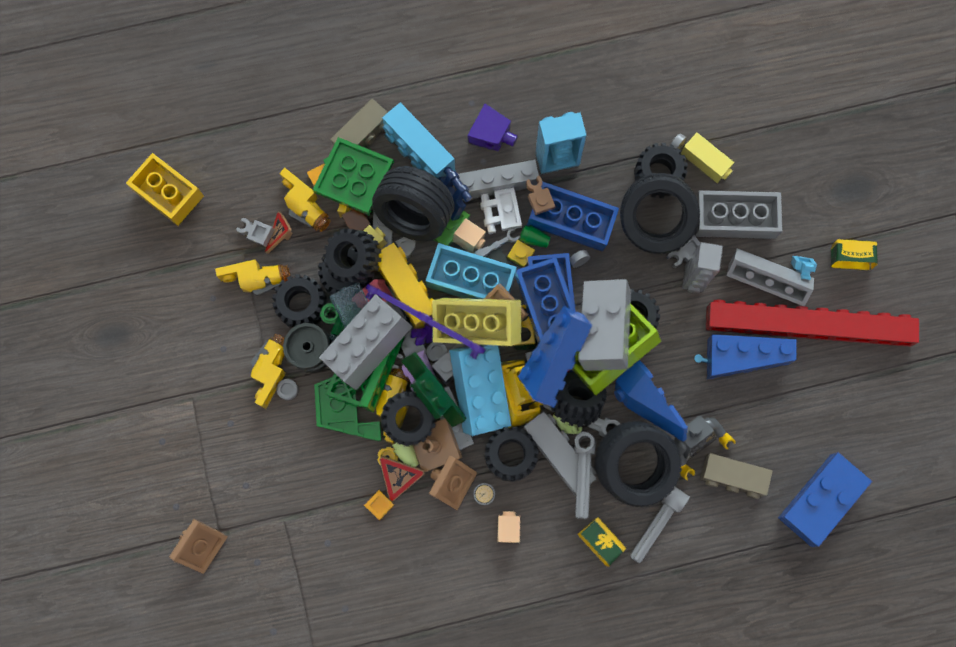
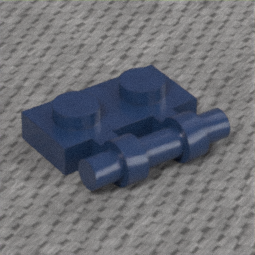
[438,167,472,221]

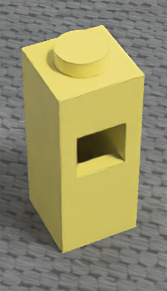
[681,133,734,183]

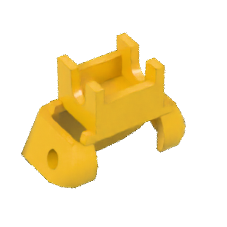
[501,360,543,428]

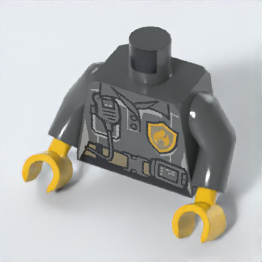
[674,415,736,480]

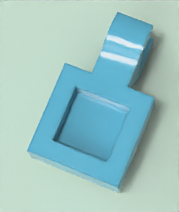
[791,256,817,280]

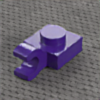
[411,323,433,346]

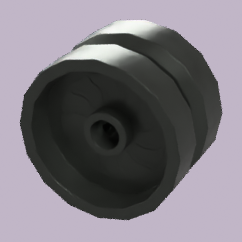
[283,323,333,373]

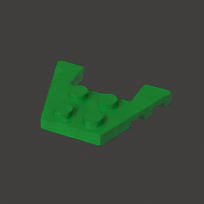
[314,374,382,441]

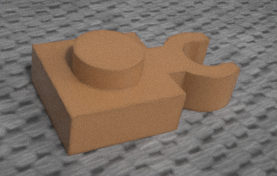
[526,176,555,215]

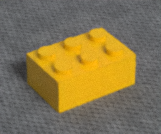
[126,153,204,226]

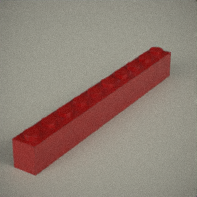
[706,300,919,347]

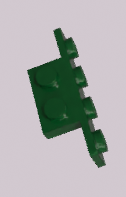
[401,352,466,427]

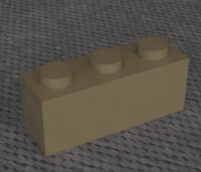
[330,99,388,147]
[700,453,772,499]

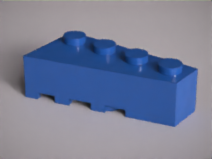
[518,306,592,407]
[707,334,796,380]

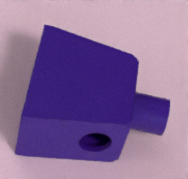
[468,103,518,151]

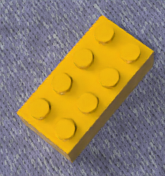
[377,243,434,329]

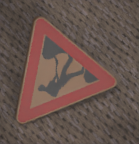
[265,212,292,253]
[380,456,424,501]

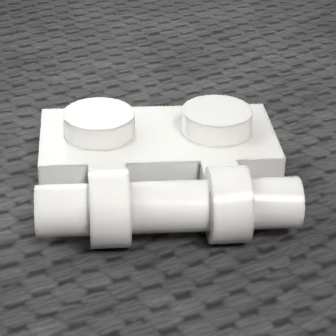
[480,188,522,234]

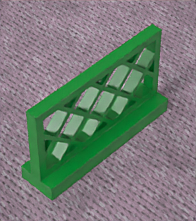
[325,336,405,413]

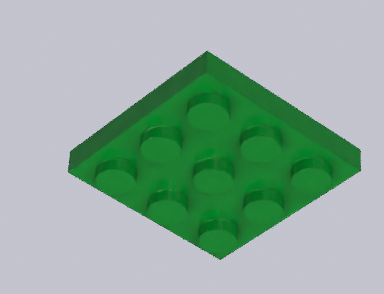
[313,137,394,215]

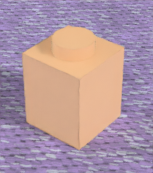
[453,219,486,254]
[498,512,520,543]

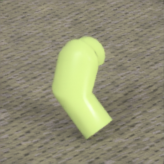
[553,415,582,434]

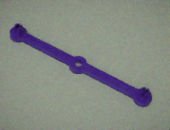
[365,284,486,359]

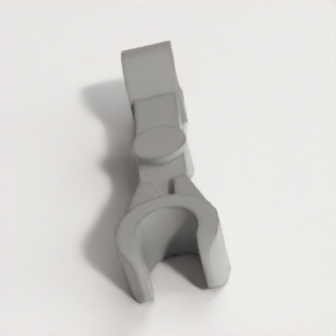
[474,228,520,257]

